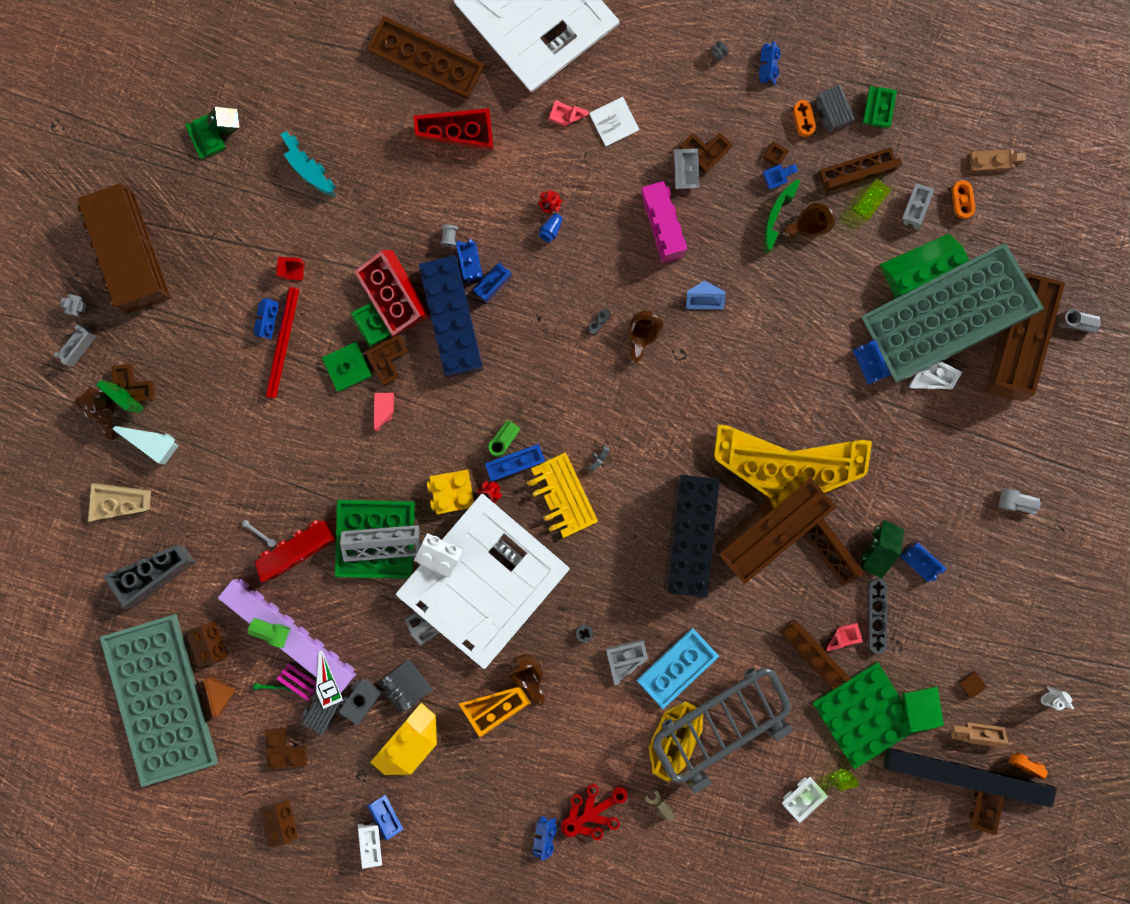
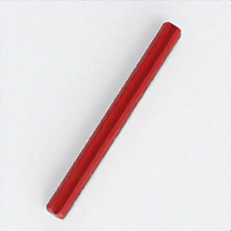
[265,287,299,398]

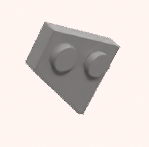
[606,639,648,685]

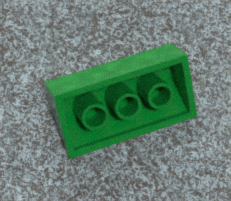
[880,234,970,299]

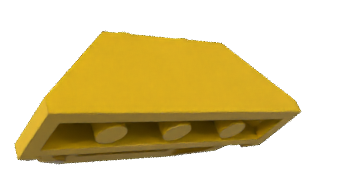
[649,701,703,783]
[370,703,437,775]

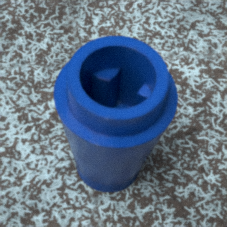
[538,213,563,242]

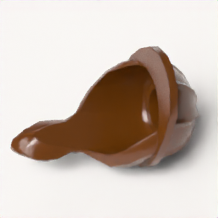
[781,203,835,237]
[629,310,663,364]
[74,388,115,440]
[509,654,545,706]

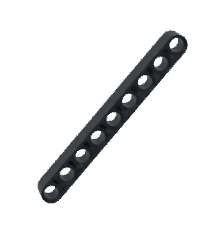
[883,748,1057,808]

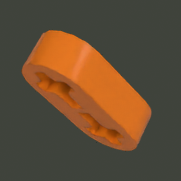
[793,100,816,138]

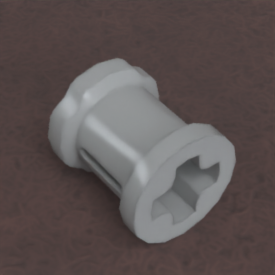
[440,224,458,247]

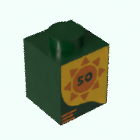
[207,107,239,134]

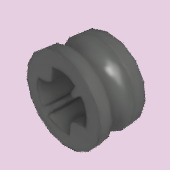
[710,41,729,61]
[576,624,593,643]

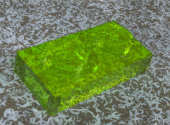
[853,178,892,221]
[829,769,859,791]

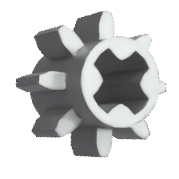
[60,294,87,316]

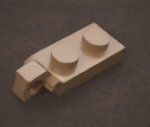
[970,149,1026,172]
[950,722,1009,748]

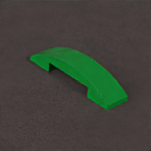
[764,179,801,254]

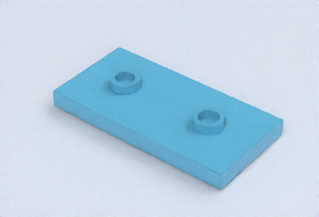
[636,628,719,709]

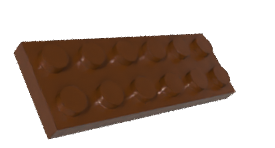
[367,16,485,100]

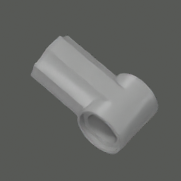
[1057,309,1101,333]
[998,488,1041,514]

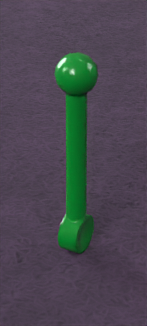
[253,683,293,692]

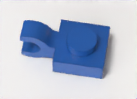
[762,164,798,190]

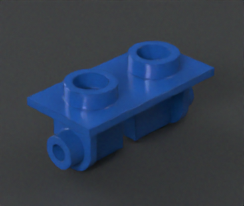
[759,41,781,85]
[253,298,279,340]
[533,816,557,861]

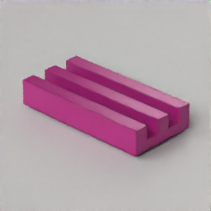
[277,663,317,701]

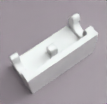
[357,822,382,869]

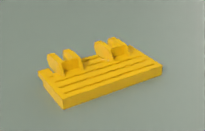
[527,452,598,538]

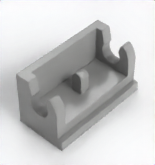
[674,149,699,189]
[902,183,934,230]
[54,324,96,367]

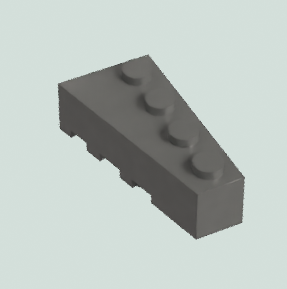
[103,545,196,608]

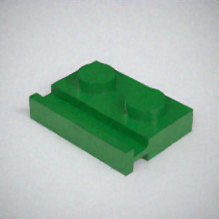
[862,85,897,129]
[185,114,227,160]

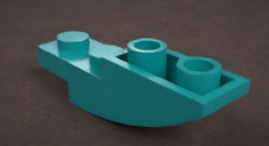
[280,131,336,197]

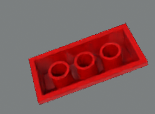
[354,250,430,336]
[255,520,336,582]

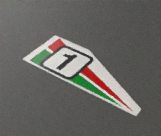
[316,651,343,709]

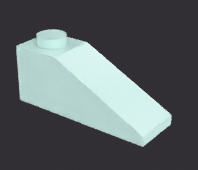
[113,426,178,464]

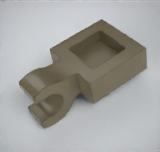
[644,788,675,822]

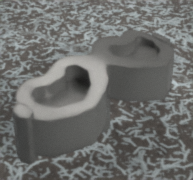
[589,309,610,335]
[586,443,610,472]

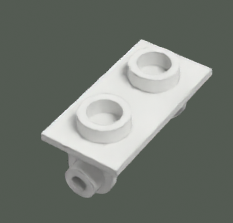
[1041,686,1074,710]

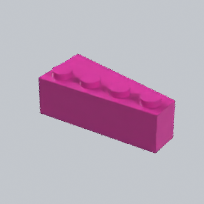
[641,181,687,264]

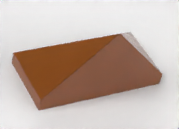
[203,676,236,718]

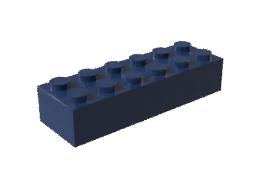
[419,255,484,378]

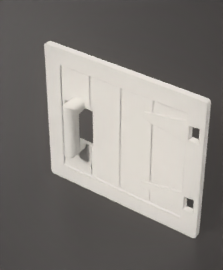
[454,0,620,92]
[396,494,570,669]

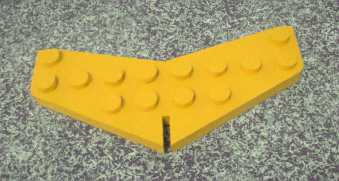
[714,424,872,498]

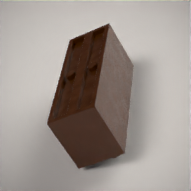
[77,183,171,313]
[985,273,1065,402]
[714,471,836,584]

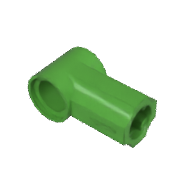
[489,420,521,458]
[248,618,290,648]

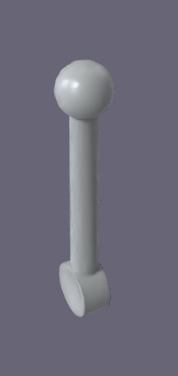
[242,520,276,547]

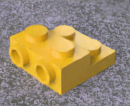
[427,470,474,514]

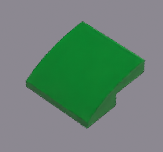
[902,686,944,733]

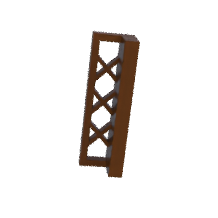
[819,147,902,192]
[804,518,865,587]
[779,619,851,690]

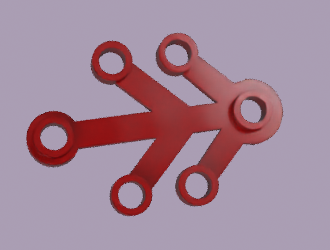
[561,783,628,841]

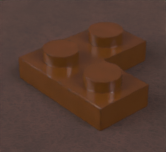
[679,132,733,174]
[365,335,408,386]
[112,364,156,404]
[265,728,307,770]

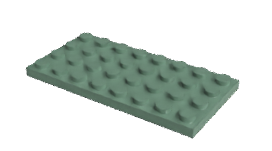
[861,243,1044,383]
[100,614,218,787]

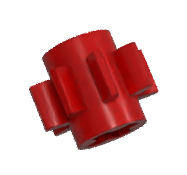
[538,189,563,215]
[477,481,502,504]

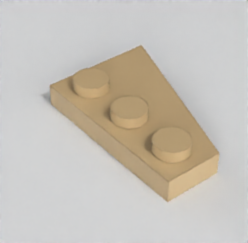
[88,483,151,522]

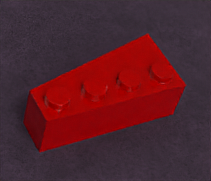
[413,108,494,151]

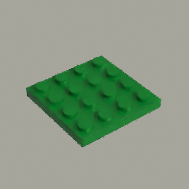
[335,500,415,579]
[812,661,913,770]

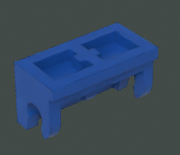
[456,239,483,283]
[472,262,512,304]
[853,340,891,385]
[899,542,947,582]

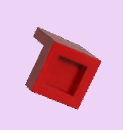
[276,257,305,281]

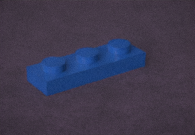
[485,444,545,482]

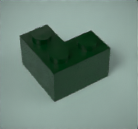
[860,519,905,579]

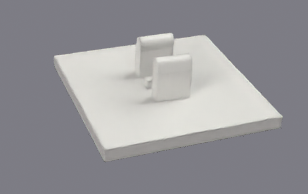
[589,97,639,147]

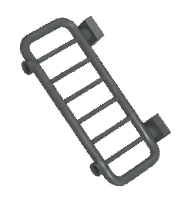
[653,668,793,794]

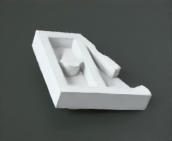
[908,361,962,389]

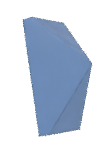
[686,281,726,309]

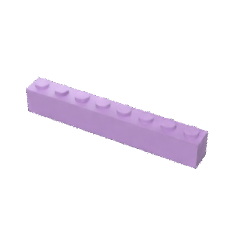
[218,579,357,694]

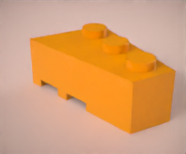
[459,687,531,737]

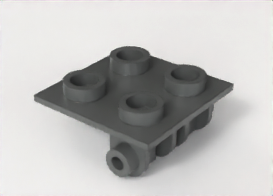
[379,659,433,713]

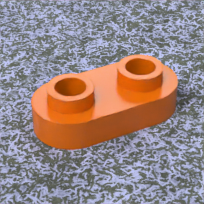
[951,180,976,219]
[1008,752,1048,780]

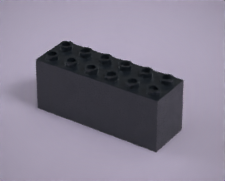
[664,475,720,598]

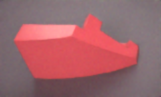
[548,100,589,126]
[374,393,395,431]
[827,622,863,651]

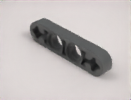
[867,578,887,654]

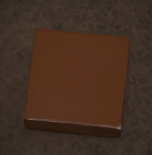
[762,141,789,166]
[958,671,987,699]

